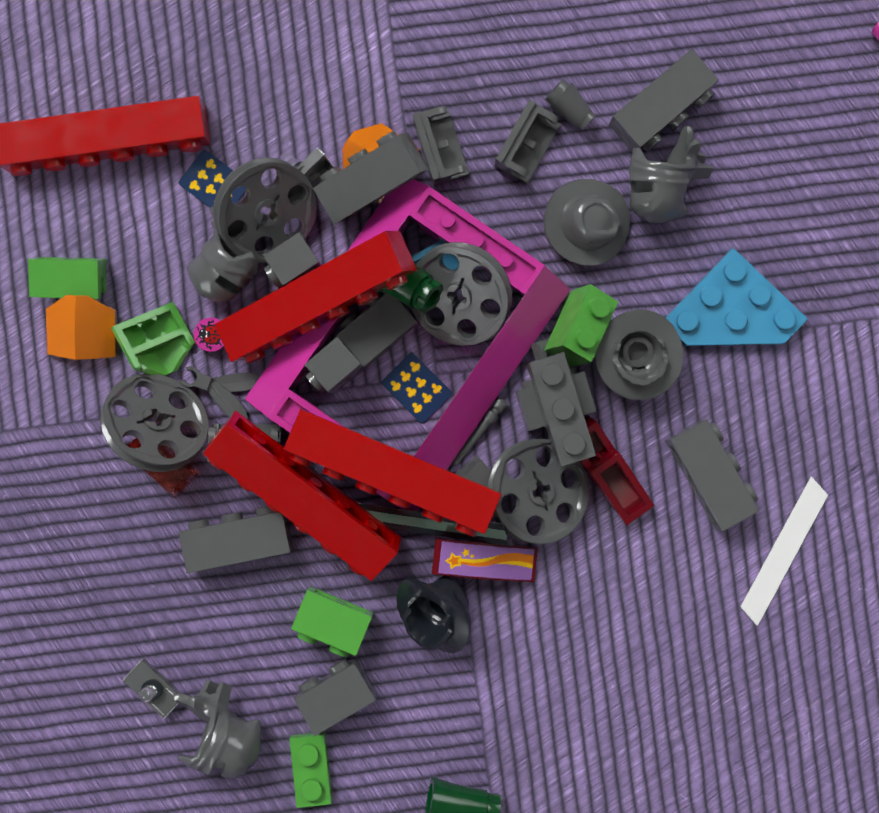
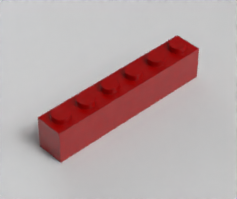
[0,95,211,176]
[214,231,417,364]
[283,409,501,537]
[203,410,401,581]

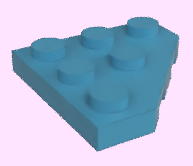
[665,248,808,346]

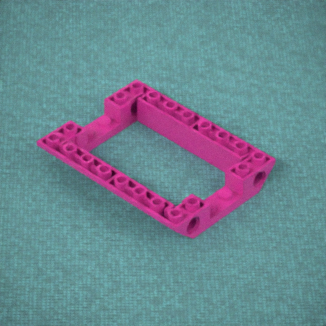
[245,179,570,512]

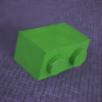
[544,284,618,367]
[291,586,374,657]

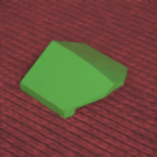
[111,302,195,376]

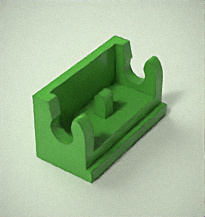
[28,257,107,299]

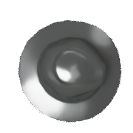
[544,179,630,266]
[595,309,684,400]

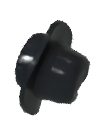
[396,575,471,654]

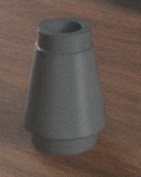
[544,79,595,130]

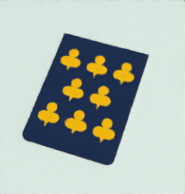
[178,150,246,208]
[380,351,452,423]

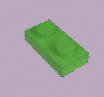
[289,732,332,808]

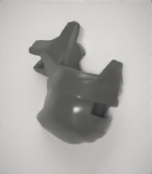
[629,126,714,223]
[187,206,258,303]
[174,680,261,779]

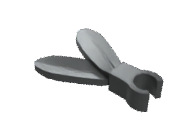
[181,366,260,419]

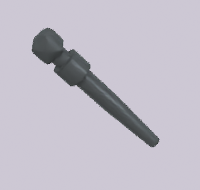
[452,398,508,466]

